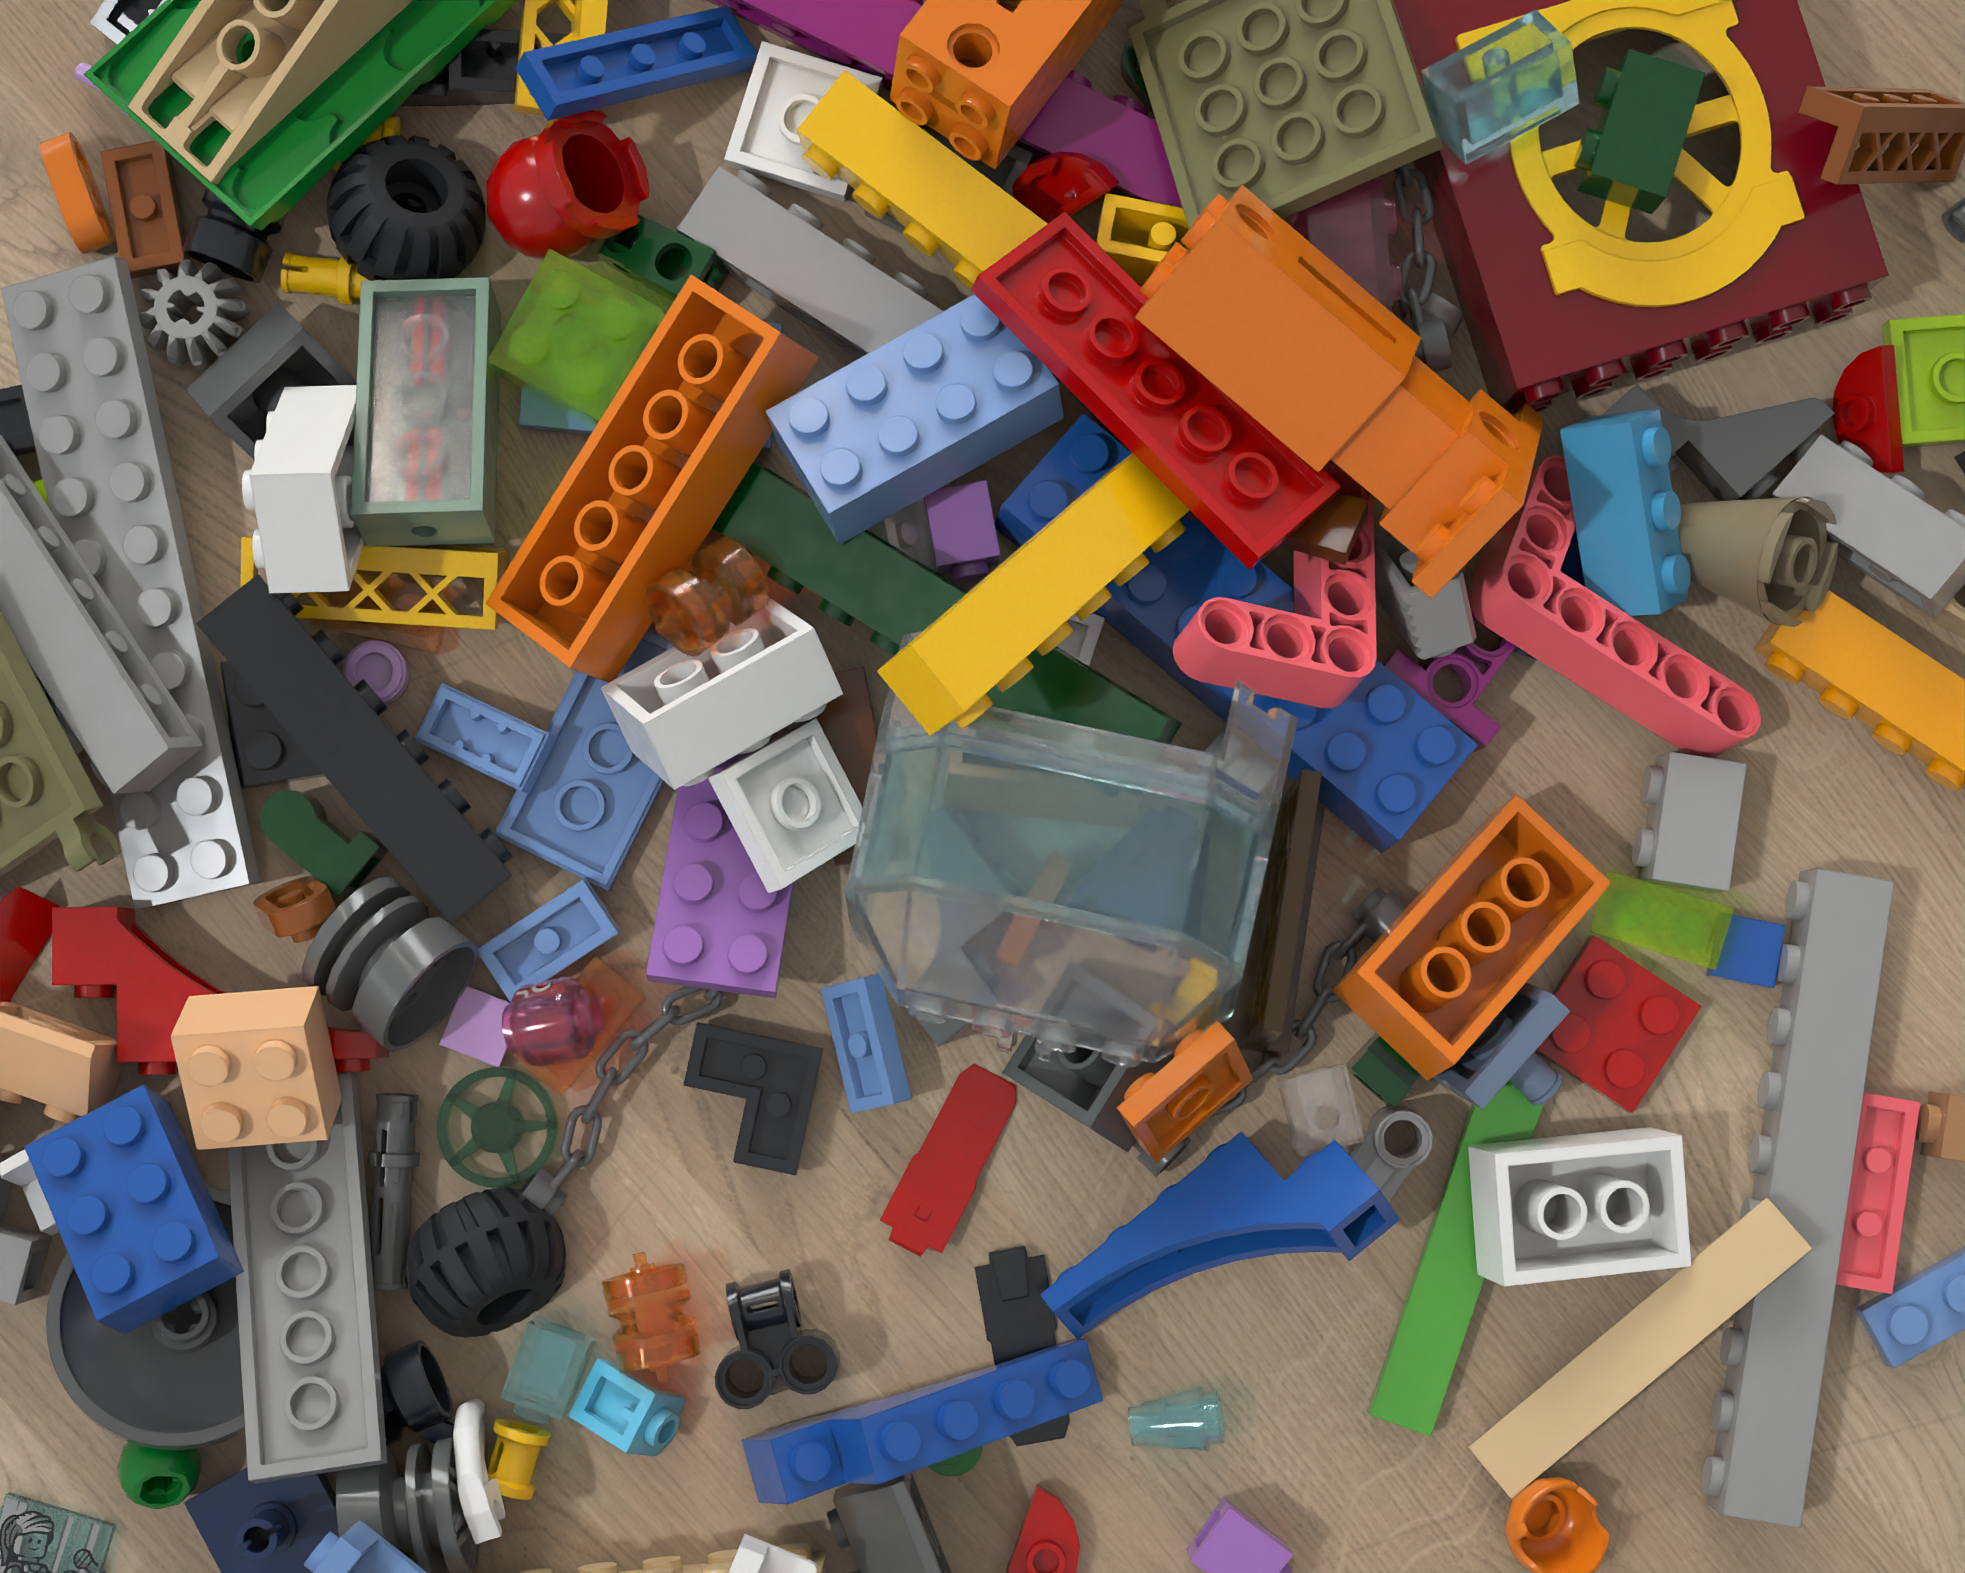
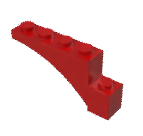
[52,907,389,1075]

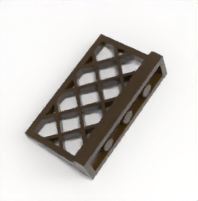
[1224,769,1325,1056]

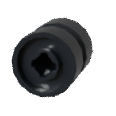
[182,188,289,283]
[380,1340,453,1446]

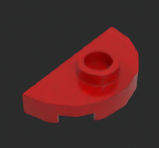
[1012,151,1120,224]
[1832,345,1904,473]
[1005,1484,1080,1573]

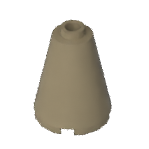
[1678,497,1838,627]

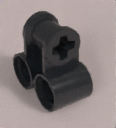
[715,1269,840,1409]

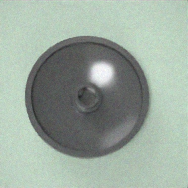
[46,1187,245,1450]

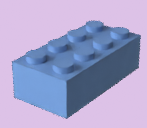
[766,294,1064,545]

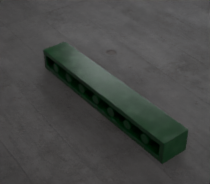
[712,461,1182,794]

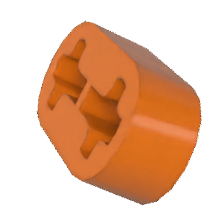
[39,132,115,255]

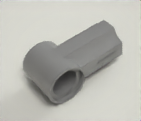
[1350,1104,1433,1202]

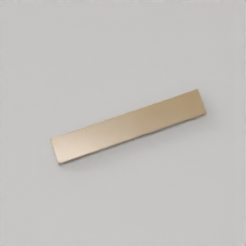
[1468,1197,1812,1499]

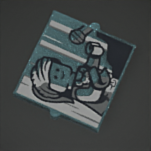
[0,1492,117,1573]

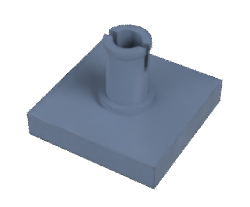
[1433,982,1570,1109]

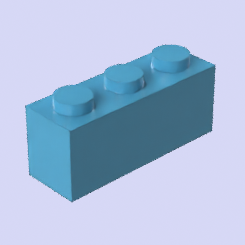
[1560,409,1691,616]

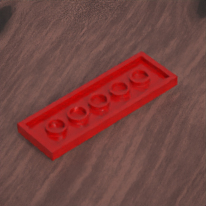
[971,212,1342,570]

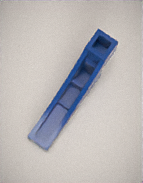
[1040,1131,1400,1340]
[741,1338,1104,1505]

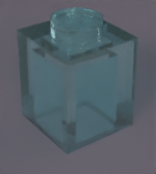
[500,1316,597,1424]

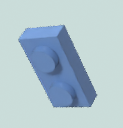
[478,878,621,1003]
[821,974,912,1113]
[1855,1247,1965,1368]

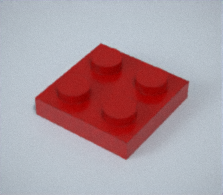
[1535,935,1702,1113]

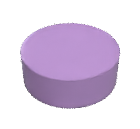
[343,640,410,705]

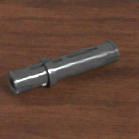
[368,1093,420,1291]

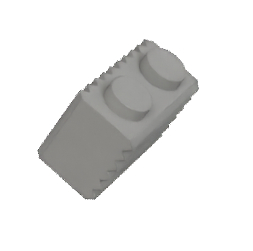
[1374,531,1477,660]

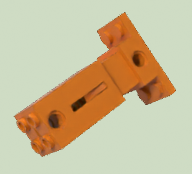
[889,0,1122,170]
[1135,185,1544,599]

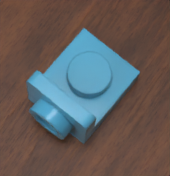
[568,1358,686,1456]

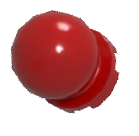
[486,110,650,262]

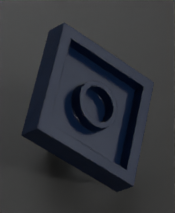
[184,1467,339,1573]

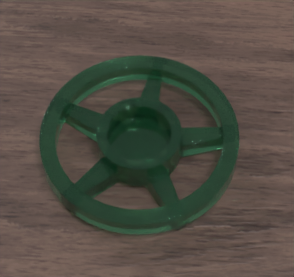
[437,1067,559,1188]

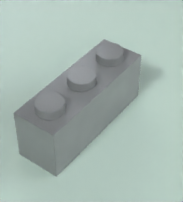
[1772,434,1965,620]

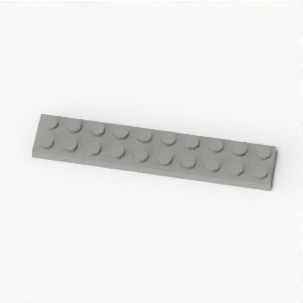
[1,256,261,910]

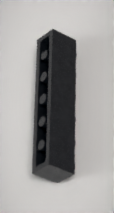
[196,574,513,925]

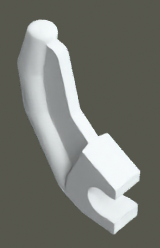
[453,1398,506,1544]

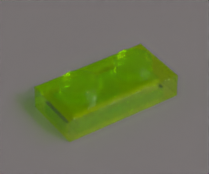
[1589,870,1734,970]

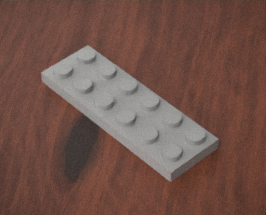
[227,1072,388,1484]

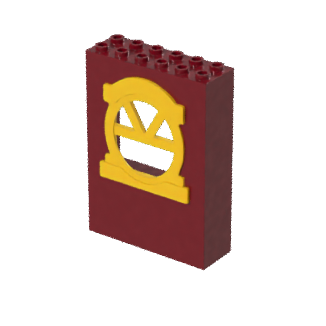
[1394,0,1889,412]

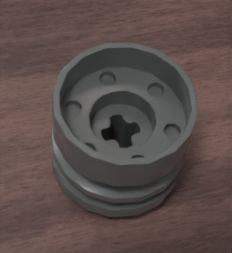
[302,877,479,1052]
[336,1437,480,1573]

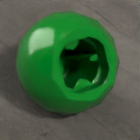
[117,1442,202,1509]

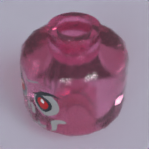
[502,977,605,1068]

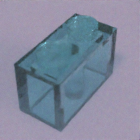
[1421,10,1580,165]

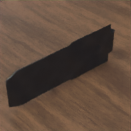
[974,1246,1070,1446]

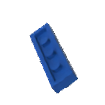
[515,6,758,121]

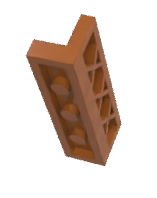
[1799,86,1965,185]

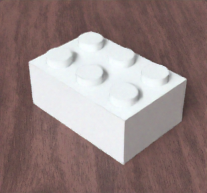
[242,385,364,593]
[601,596,843,790]
[1468,1127,1691,1287]

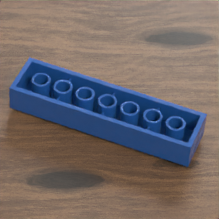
[994,413,1478,853]

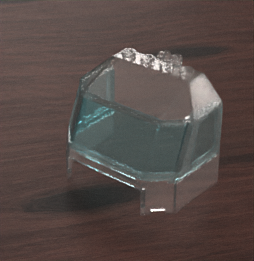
[845,631,1298,1067]

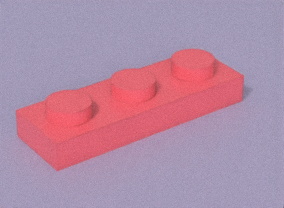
[1836,1093,1920,1294]

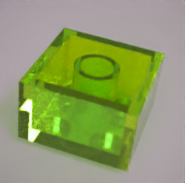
[487,249,665,428]

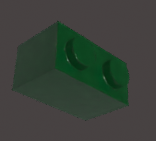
[1574,49,1705,214]

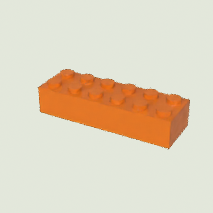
[485,275,819,683]

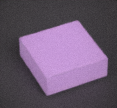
[439,985,526,1068]

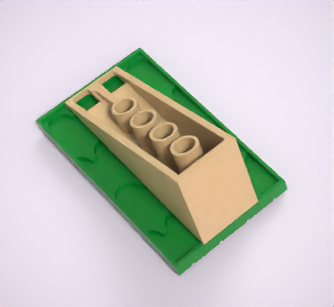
[83,0,517,230]

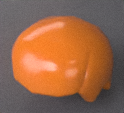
[1505,1476,1610,1573]

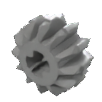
[139,259,251,369]

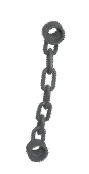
[1393,164,1452,372]
[1133,887,1408,1177]
[517,986,723,1217]

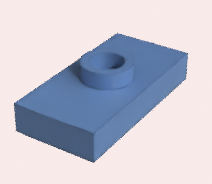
[414,683,557,795]

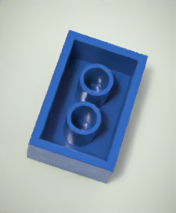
[24,1084,244,1335]

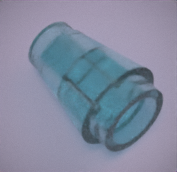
[1128,1386,1225,1452]

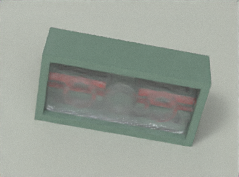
[351,277,501,547]

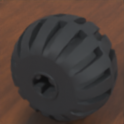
[327,135,486,281]
[405,1187,567,1338]

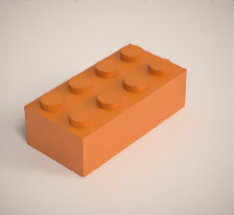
[1332,794,1612,1081]

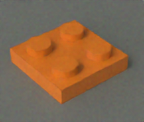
[1117,1020,1253,1163]

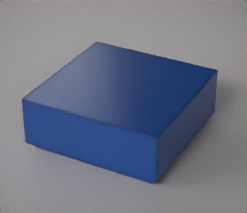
[1706,913,1786,988]

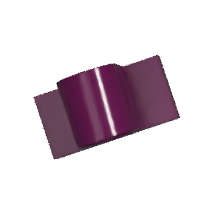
[1383,611,1515,752]

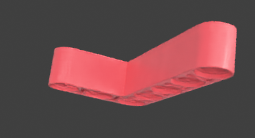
[1468,455,1761,758]
[1172,459,1377,708]

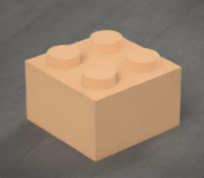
[171,986,342,1150]

